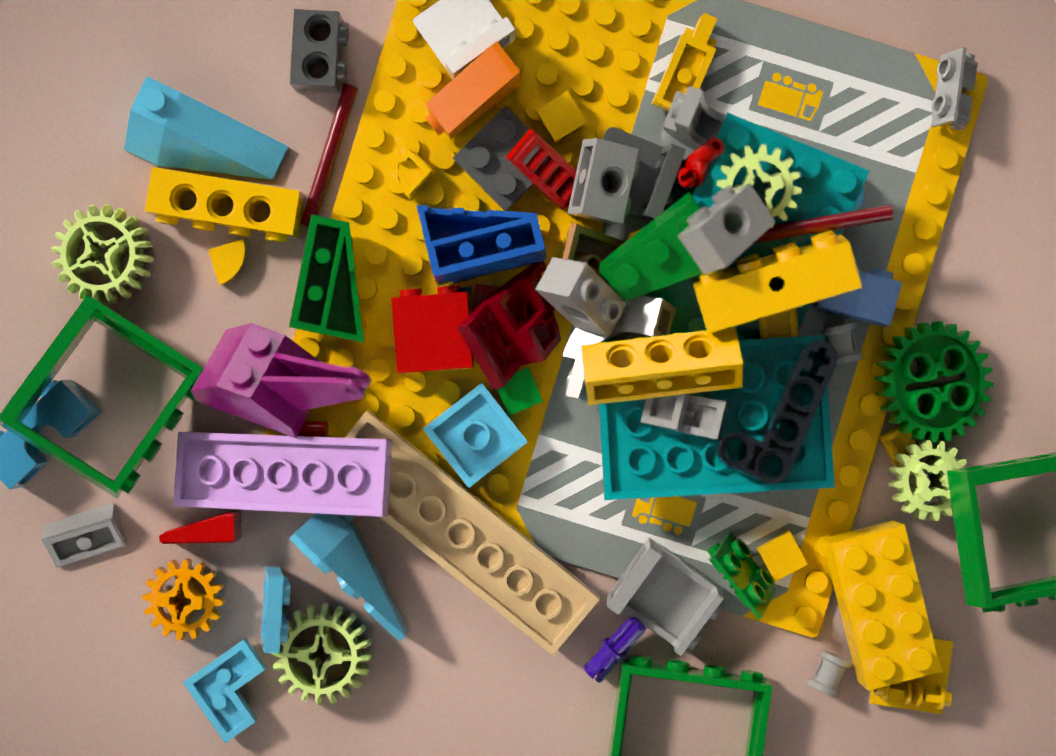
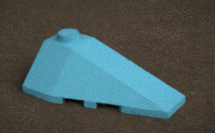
[124,76,290,181]
[289,513,408,641]

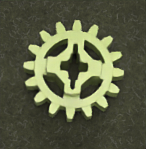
[716,144,802,228]
[888,440,967,521]

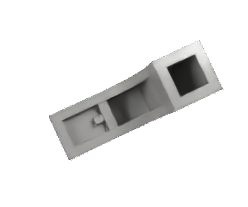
[663,86,725,150]
[562,296,676,404]

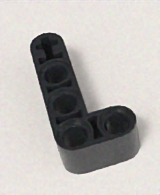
[716,341,837,484]

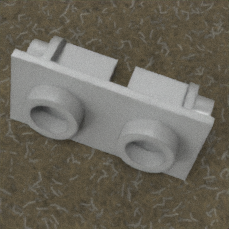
[931,47,978,130]

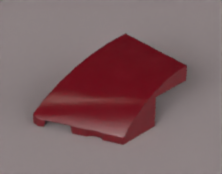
[457,261,561,389]

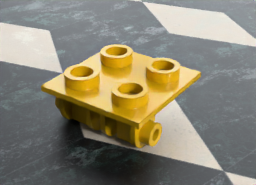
[869,638,954,715]

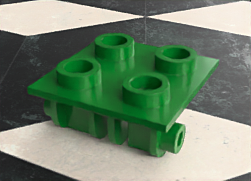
[707,531,776,619]

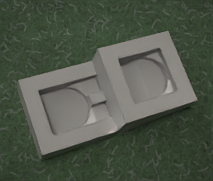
[640,394,729,441]

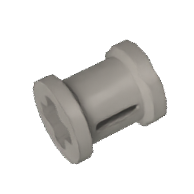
[823,322,863,365]
[807,649,853,698]

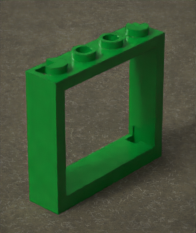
[0,295,203,499]
[947,452,1056,613]
[608,655,772,756]

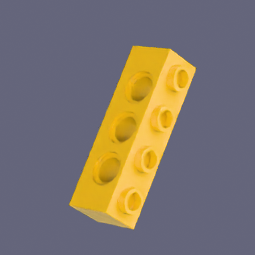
[145,167,305,243]
[581,327,743,406]

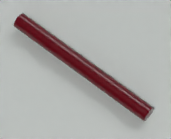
[300,83,358,227]
[752,205,894,244]

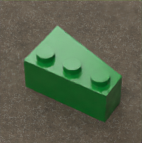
[599,192,740,301]
[289,214,364,342]

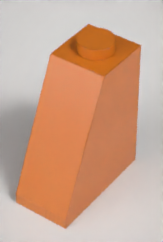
[425,41,521,140]

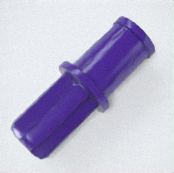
[584,617,646,683]

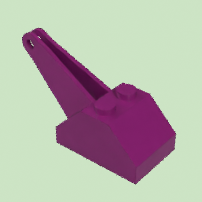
[191,323,372,438]

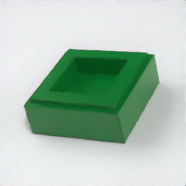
[497,367,543,416]

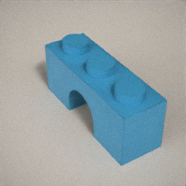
[0,380,102,490]

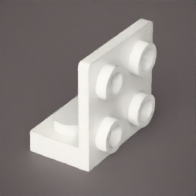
[413,0,516,79]

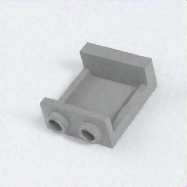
[607,537,725,656]

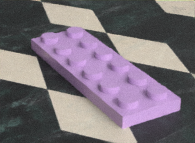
[173,432,392,517]

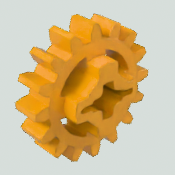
[142,558,226,641]

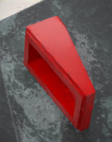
[505,129,576,210]
[159,510,241,544]

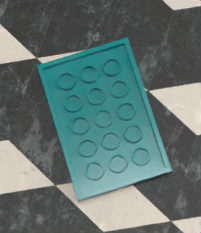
[649,112,870,340]
[599,335,835,500]

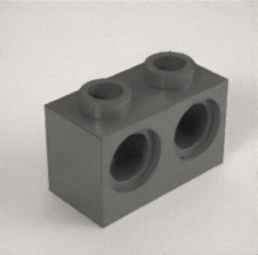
[290,9,349,93]

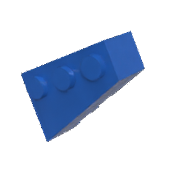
[416,205,547,287]

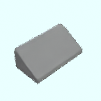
[41,503,127,567]

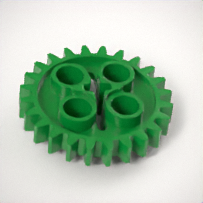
[874,321,994,442]

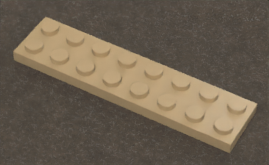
[345,410,600,656]

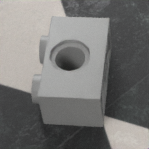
[567,138,639,224]
[678,183,776,274]
[535,257,627,336]

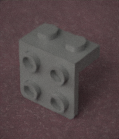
[602,127,686,222]

